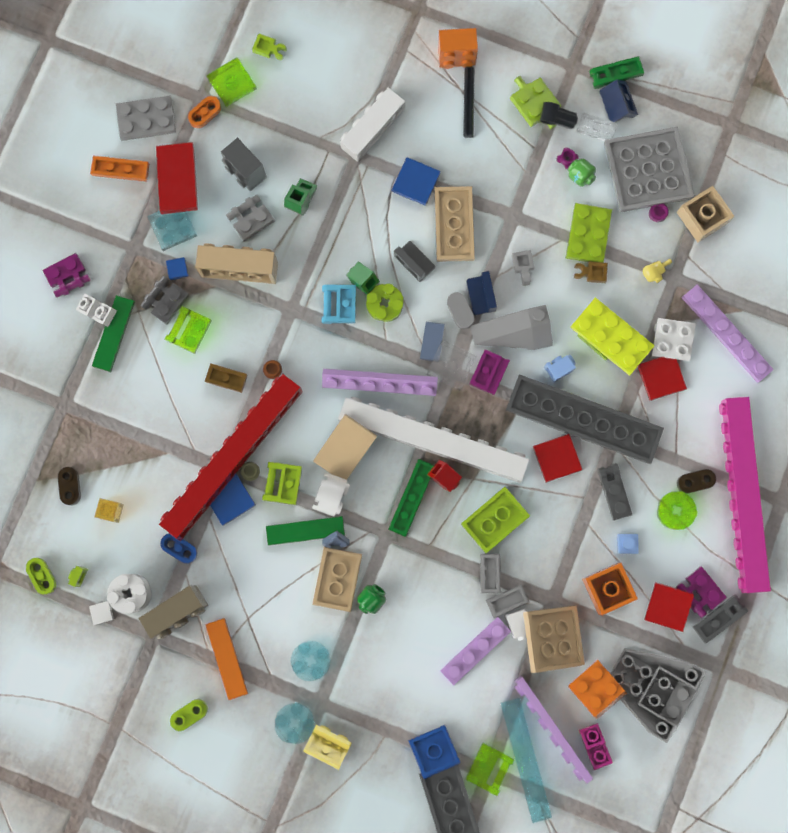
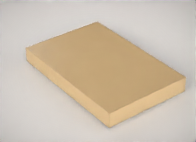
[313,414,377,480]
[312,547,362,612]

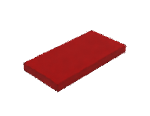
[156,142,198,214]

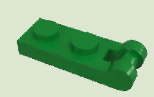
[589,56,644,89]

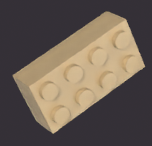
[195,243,278,284]

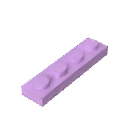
[440,617,511,686]

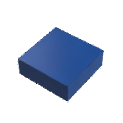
[166,257,189,280]

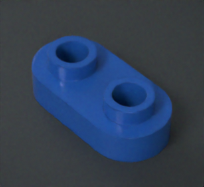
[160,533,197,564]

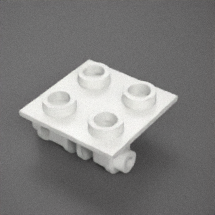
[652,318,696,361]

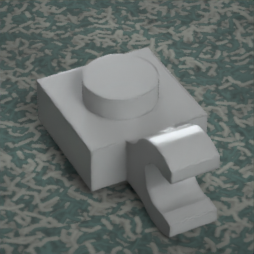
[512,250,534,286]

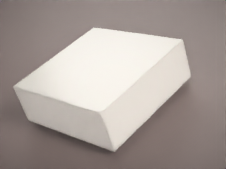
[89,601,114,625]

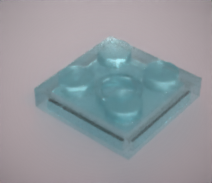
[147,211,197,251]

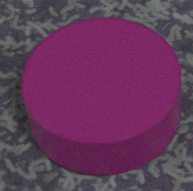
[649,204,669,222]

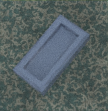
[420,321,445,362]

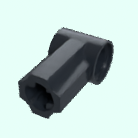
[540,102,578,129]

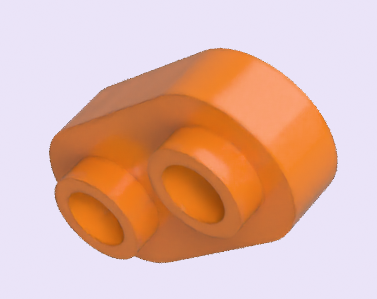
[188,96,221,128]

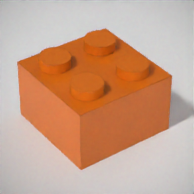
[438,28,478,69]
[582,563,638,615]
[568,660,627,719]

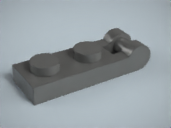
[598,463,632,521]
[693,595,748,643]

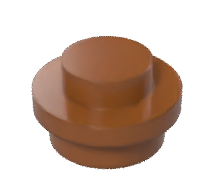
[263,360,282,379]

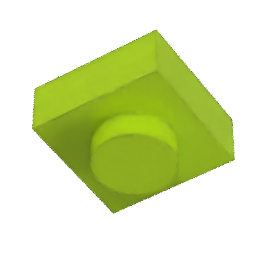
[68,566,88,587]

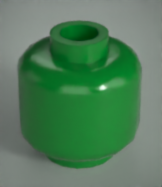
[357,584,386,614]

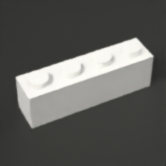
[340,88,405,162]

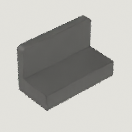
[394,241,435,282]

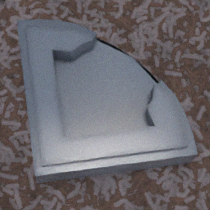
[322,531,350,548]

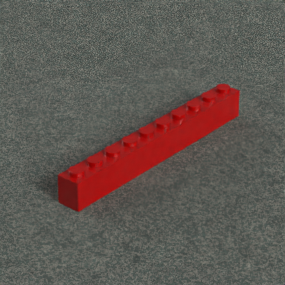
[159,374,303,541]

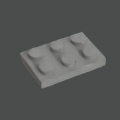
[116,96,176,141]

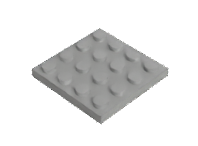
[604,126,694,213]

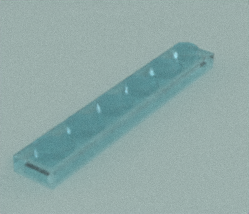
[500,698,552,823]

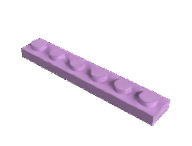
[682,284,774,383]
[322,369,438,396]
[514,676,593,784]

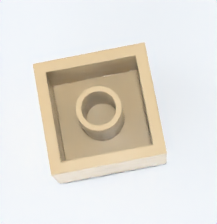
[676,186,734,242]

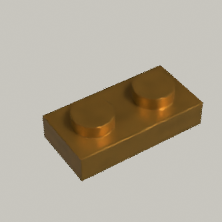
[205,363,248,393]

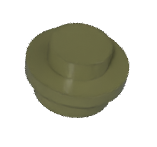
[240,462,260,481]

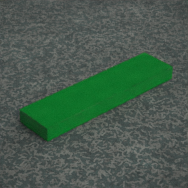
[92,295,135,372]
[388,459,435,537]
[266,516,345,546]

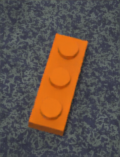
[90,156,150,182]

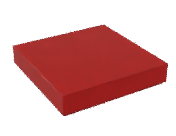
[638,357,687,401]
[533,434,582,483]
[644,582,694,632]

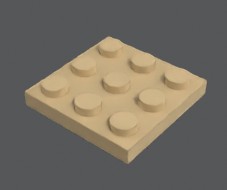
[523,606,585,673]

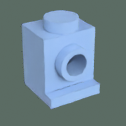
[544,355,576,383]

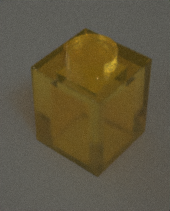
[94,498,124,523]

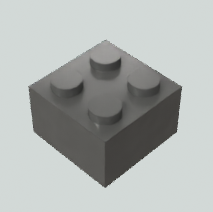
[221,137,267,191]

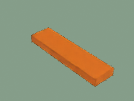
[205,618,248,700]

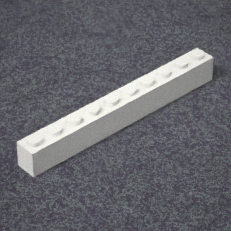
[338,396,529,483]

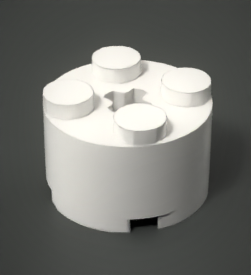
[312,472,350,516]
[107,574,152,614]

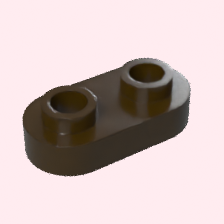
[58,467,81,506]
[677,469,716,494]

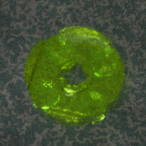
[657,491,698,530]

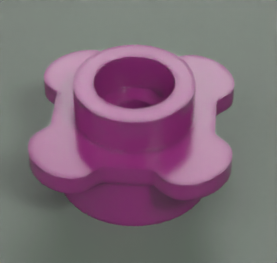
[556,148,579,169]

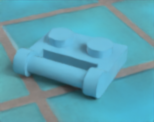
[321,285,356,324]

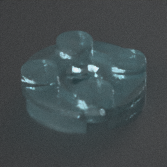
[291,641,331,681]
[275,703,315,744]

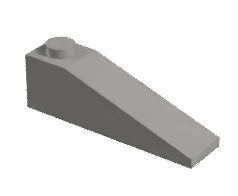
[470,305,553,350]

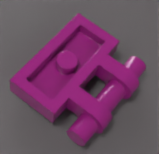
[42,253,91,298]
[676,566,727,618]

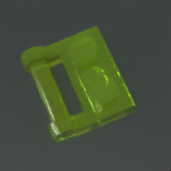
[164,306,212,354]
[465,742,515,796]

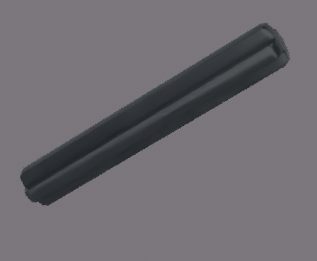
[463,67,475,138]

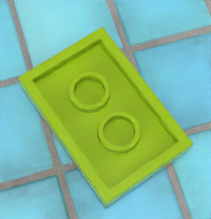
[566,203,612,263]
[461,487,530,554]

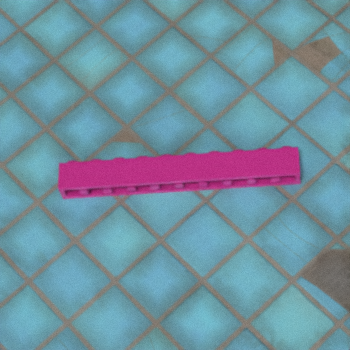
[719,397,771,593]

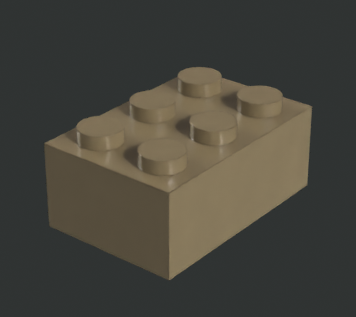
[138,585,208,640]

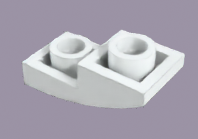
[76,294,117,327]

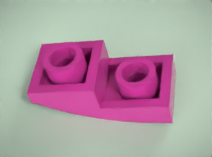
[579,723,613,770]

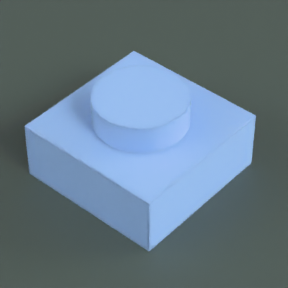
[617,534,639,554]

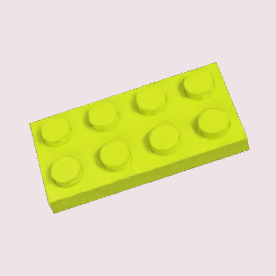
[570,297,655,376]

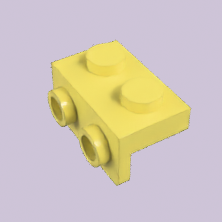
[303,725,352,770]

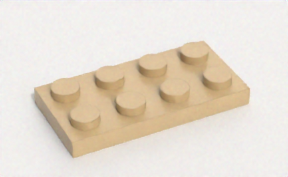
[435,186,475,262]

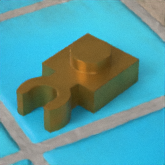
[574,262,608,283]

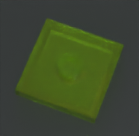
[206,57,257,107]

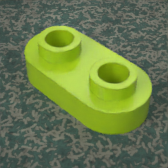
[26,558,56,595]
[170,699,208,731]

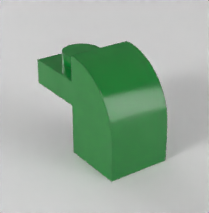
[284,178,317,215]

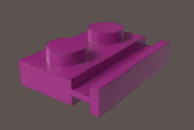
[469,349,510,395]

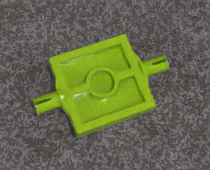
[510,76,562,130]

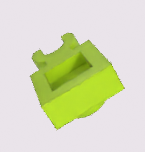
[252,33,287,60]

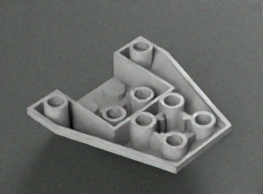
[610,648,706,743]

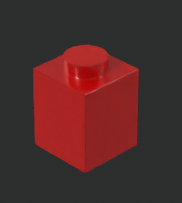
[427,460,462,492]

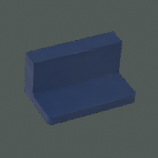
[599,80,638,123]
[466,271,497,316]

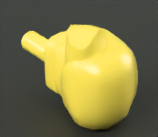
[643,259,672,283]

